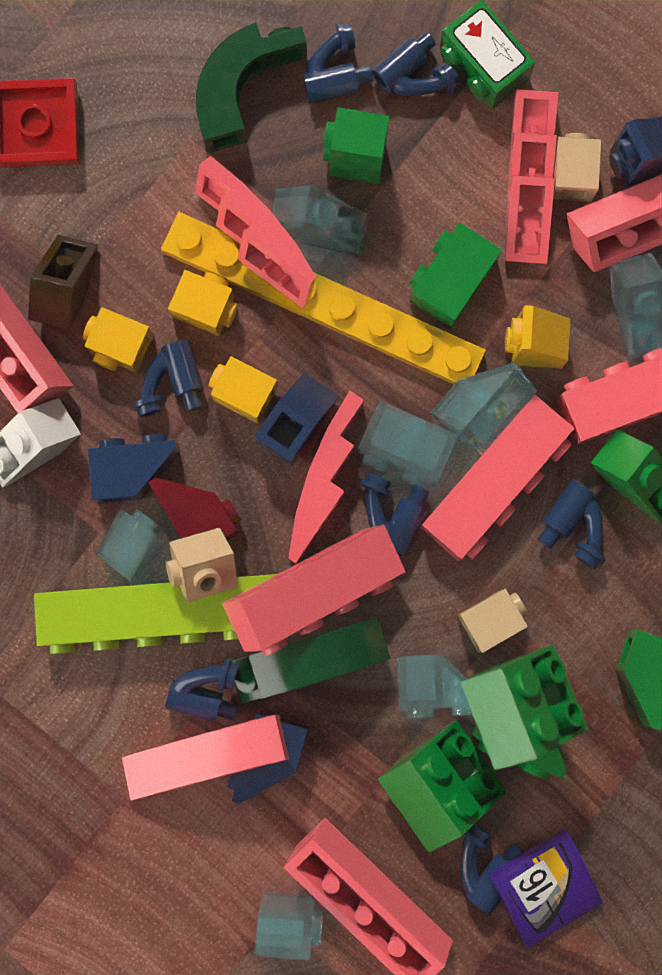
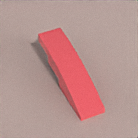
[504,89,559,264]
[195,156,316,309]
[288,391,364,565]
[122,715,289,800]

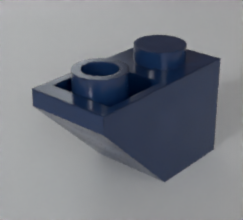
[609,117,662,188]
[254,373,340,467]
[88,434,180,504]
[227,713,308,804]

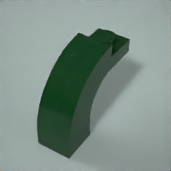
[196,22,307,154]
[231,617,391,704]

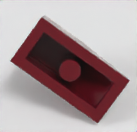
[148,478,241,541]

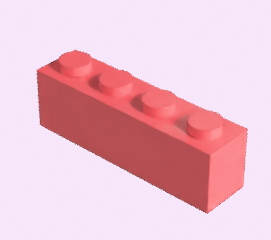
[567,175,662,272]
[0,284,74,413]
[556,348,662,447]
[420,395,575,561]
[222,525,405,655]
[284,818,453,975]

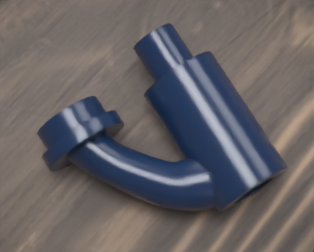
[303,22,373,104]
[372,32,461,96]
[132,340,204,418]
[359,472,429,557]
[537,480,606,570]
[165,658,239,723]
[460,824,524,916]

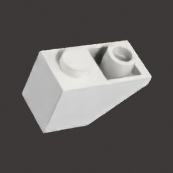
[0,398,81,488]

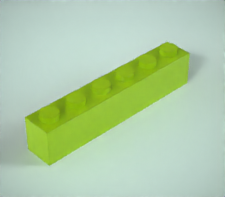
[34,574,293,654]

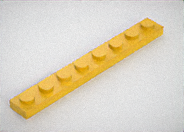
[161,212,486,390]

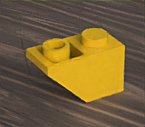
[505,305,571,369]

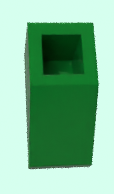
[591,430,662,524]
[616,629,662,731]

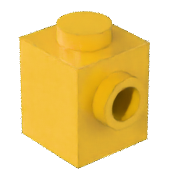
[168,270,238,336]
[83,307,154,373]
[208,356,278,424]

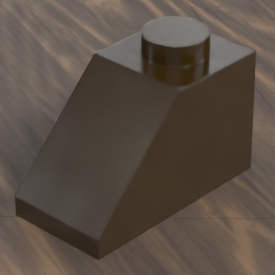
[28,235,98,330]

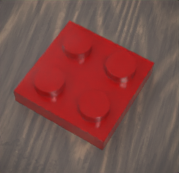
[0,78,79,168]

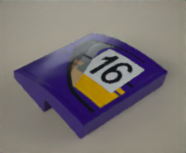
[488,829,603,948]

